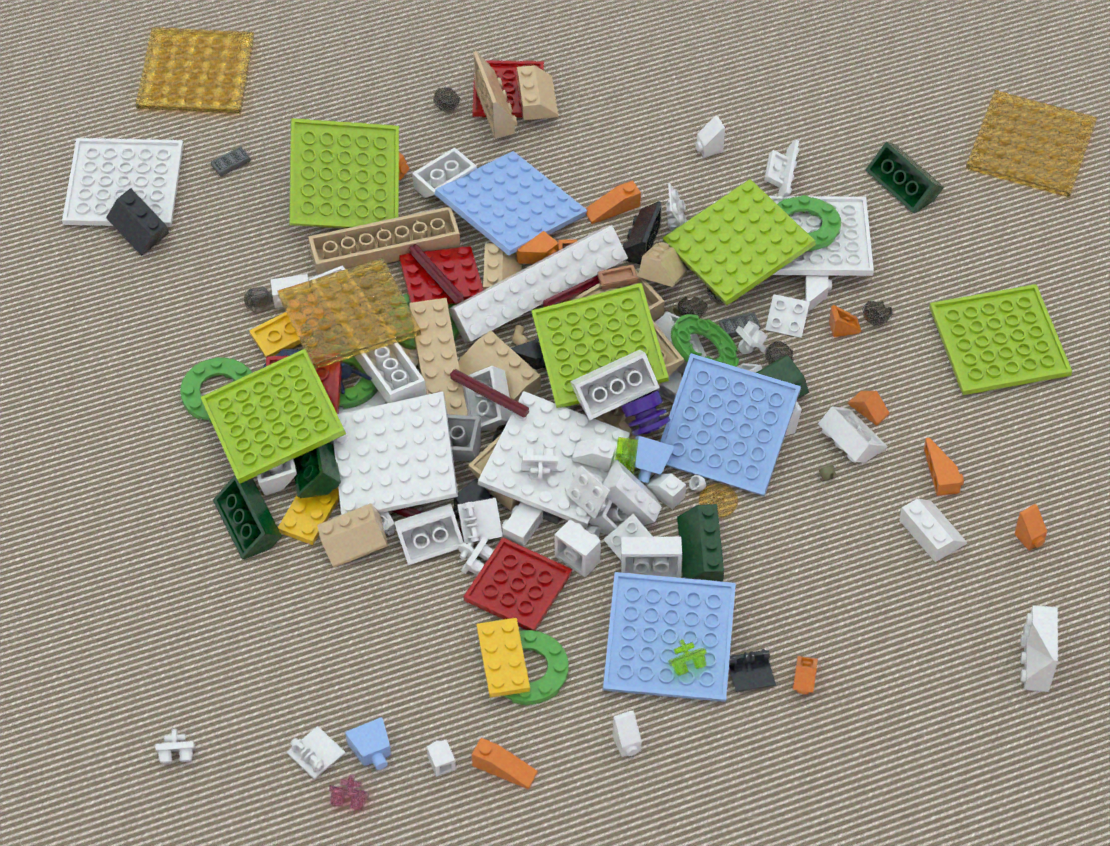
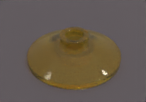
[699,484,738,517]

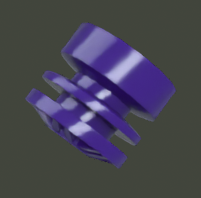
[621,390,670,436]

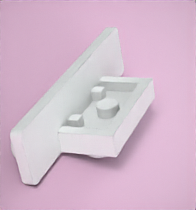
[764,139,799,197]

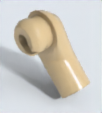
[512,325,530,346]

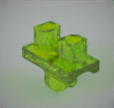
[615,437,638,474]
[668,639,707,676]

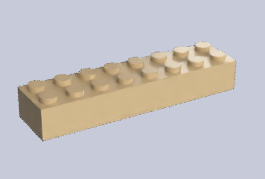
[308,207,460,275]
[409,298,468,416]

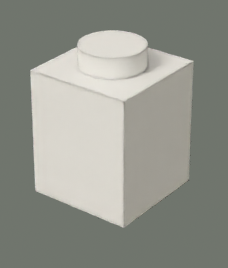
[427,740,456,777]

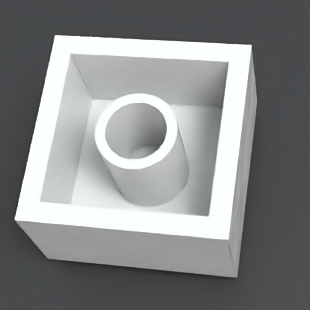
[555,520,601,577]

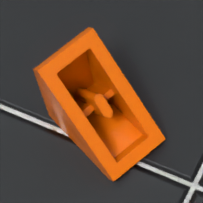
[829,305,862,337]
[848,391,889,426]

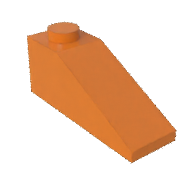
[585,181,641,224]
[924,437,964,496]
[472,738,538,790]

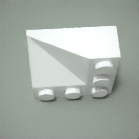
[1020,605,1058,692]

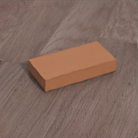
[597,265,638,290]

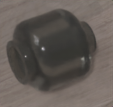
[244,286,273,312]

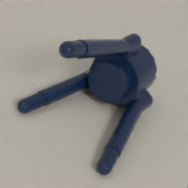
[340,361,372,394]

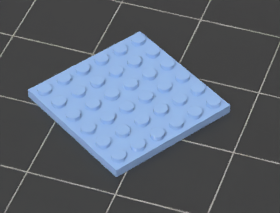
[434,151,587,256]
[660,353,801,497]
[603,572,736,702]

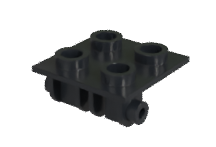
[729,649,776,692]

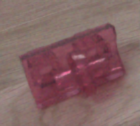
[329,774,369,810]

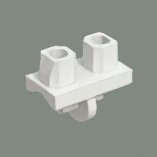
[736,321,768,354]
[521,448,558,479]
[458,537,494,575]
[155,729,195,764]

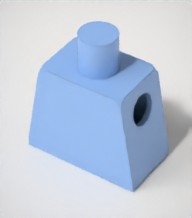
[632,435,674,483]
[345,717,391,770]

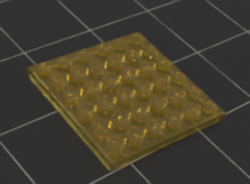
[136,27,255,114]
[966,90,1097,198]
[277,258,421,369]

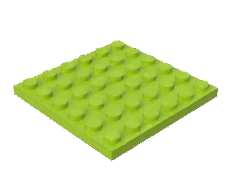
[289,118,399,229]
[663,179,816,306]
[531,283,669,408]
[929,284,1072,395]
[201,349,346,484]

